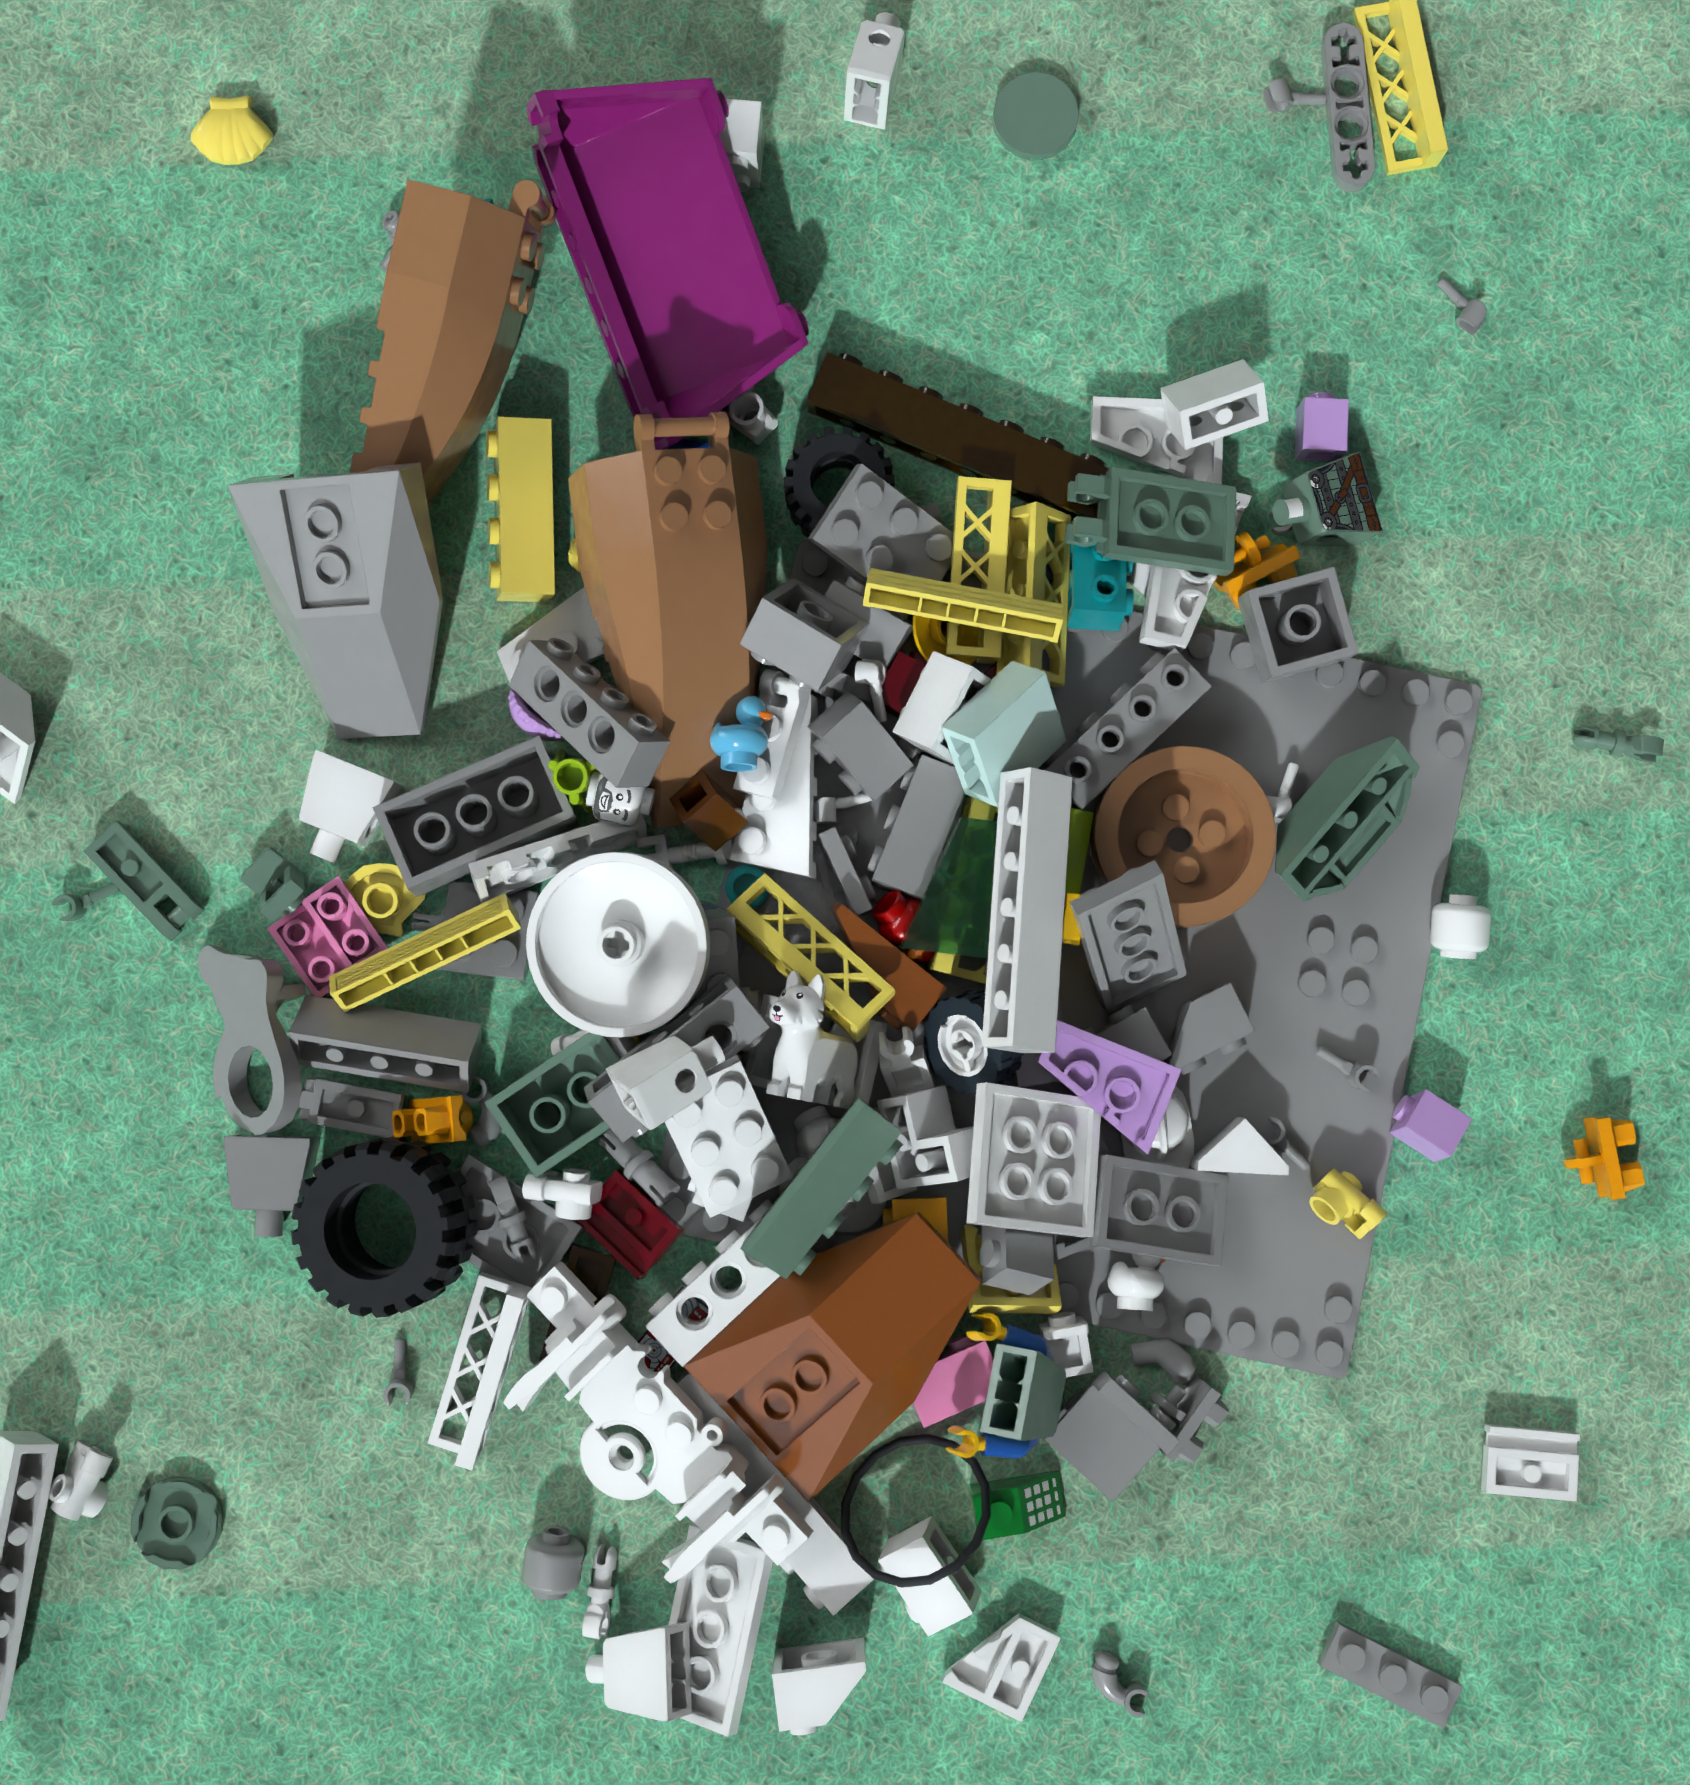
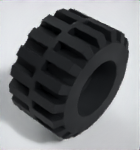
[784,427,895,538]

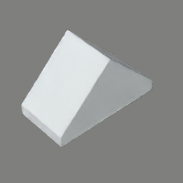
[1190,1117,1289,1175]

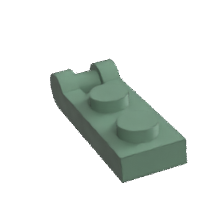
[83,821,205,941]

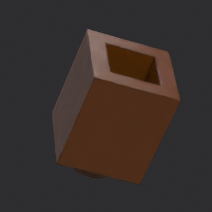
[669,770,749,852]

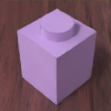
[1295,392,1349,462]
[1389,1089,1472,1162]

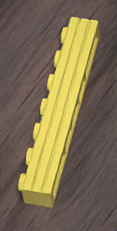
[862,568,1065,643]
[329,893,521,1012]

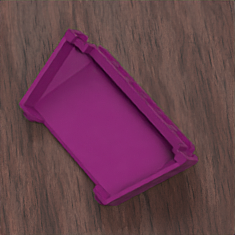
[526,78,809,450]

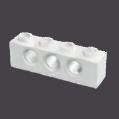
[645,1199,817,1367]

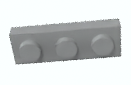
[1317,1621,1463,1728]

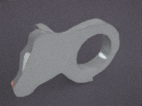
[198,945,307,1136]

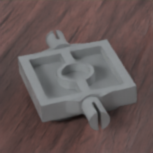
[411,881,539,982]

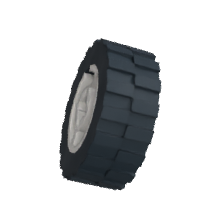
[923,989,1024,1095]

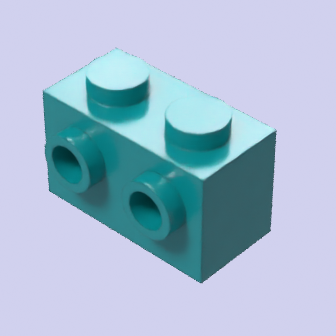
[1067,544,1134,632]

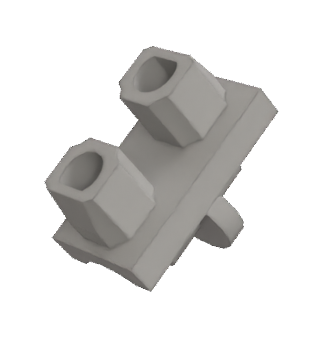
[1150,1374,1229,1463]

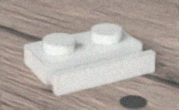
[1481,1424,1580,1502]

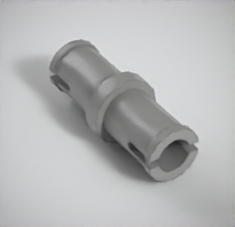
[599,1129,680,1207]

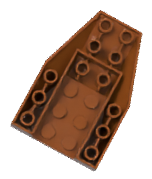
[684,1211,982,1502]

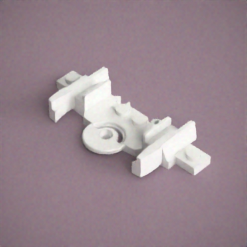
[503,1261,814,1584]

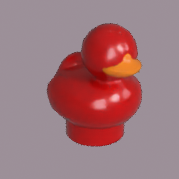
[872,890,936,964]

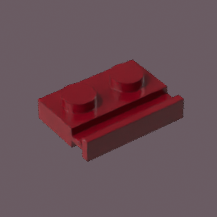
[576,1170,685,1280]

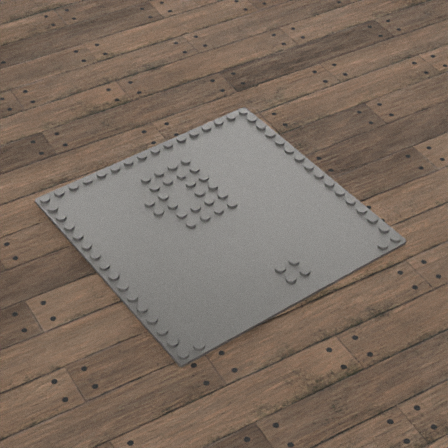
[659,541,1482,1379]

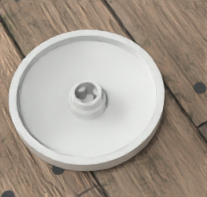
[526,852,711,1037]

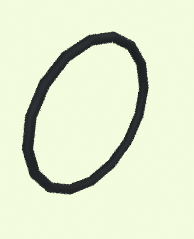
[841,1434,991,1588]

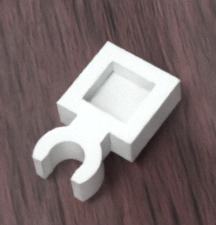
[878,1026,935,1097]

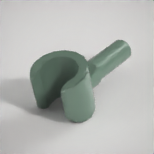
[52,883,120,921]

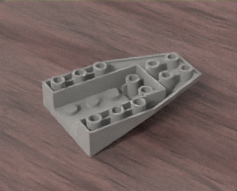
[227,462,443,739]

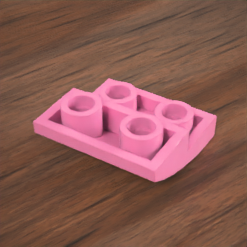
[267,876,388,998]

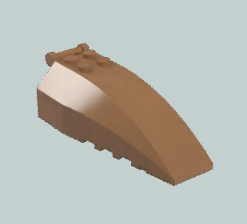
[350,179,556,504]
[568,412,767,829]

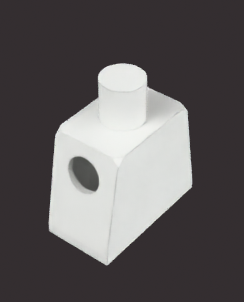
[843,12,905,130]
[299,750,402,863]
[606,1036,725,1130]
[585,1622,692,1722]

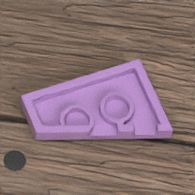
[1036,1020,1182,1154]

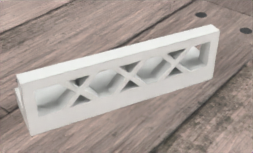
[428,1272,532,1471]

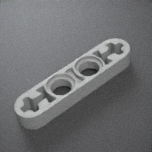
[1321,22,1375,192]

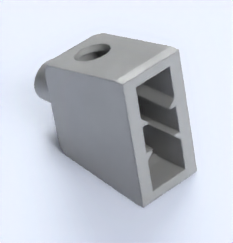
[224,1135,320,1237]

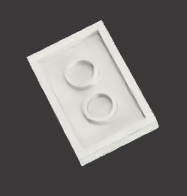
[665,1055,793,1218]

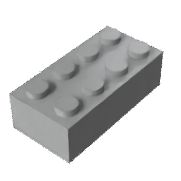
[372,736,580,897]

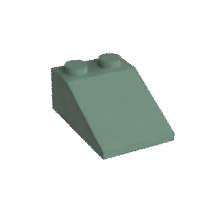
[485,1032,621,1178]

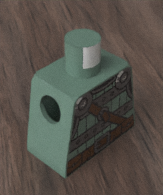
[1272,452,1383,546]

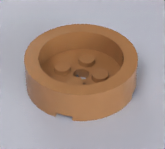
[1089,746,1276,929]

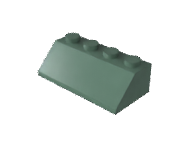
[740,1096,903,1279]

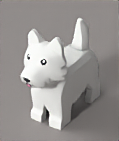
[766,971,858,1109]

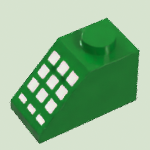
[969,1470,1066,1540]

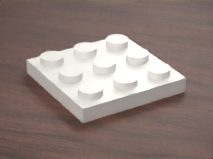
[966,1082,1101,1237]

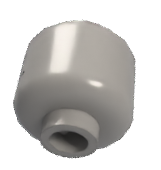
[522,1526,584,1600]

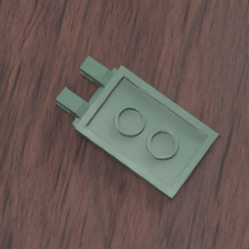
[1065,467,1236,576]

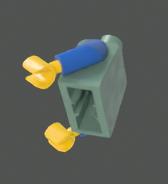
[945,1313,1066,1458]

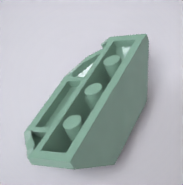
[1275,736,1420,902]

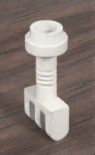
[637,834,735,869]

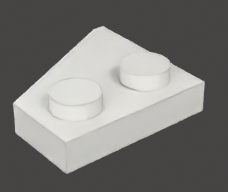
[942,1613,1061,1722]

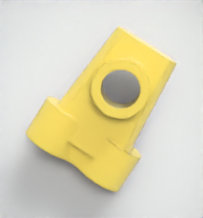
[1309,1168,1388,1240]

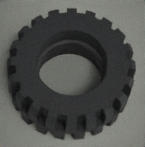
[291,1136,477,1318]

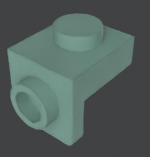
[241,847,305,922]

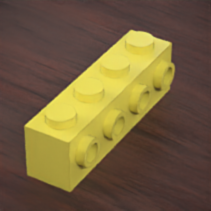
[486,416,555,602]

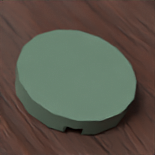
[993,72,1079,160]
[130,1476,223,1569]

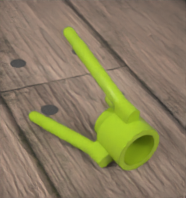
[548,749,596,814]

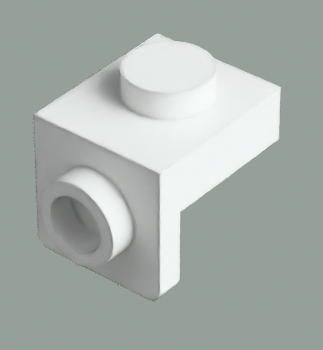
[1038,1312,1094,1378]

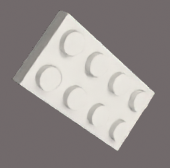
[668,1524,773,1737]

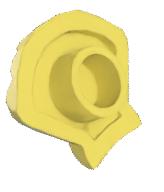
[191,95,273,165]
[344,863,426,937]

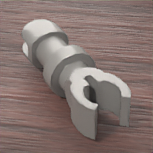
[488,1175,536,1264]

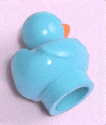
[710,696,773,772]

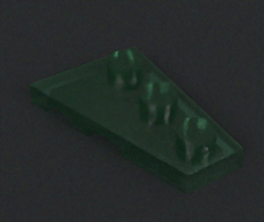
[899,817,997,959]

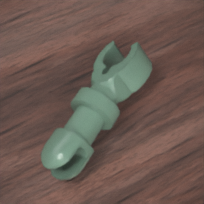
[1573,725,1664,763]

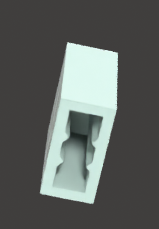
[941,661,1067,807]

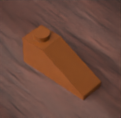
[831,902,947,1031]

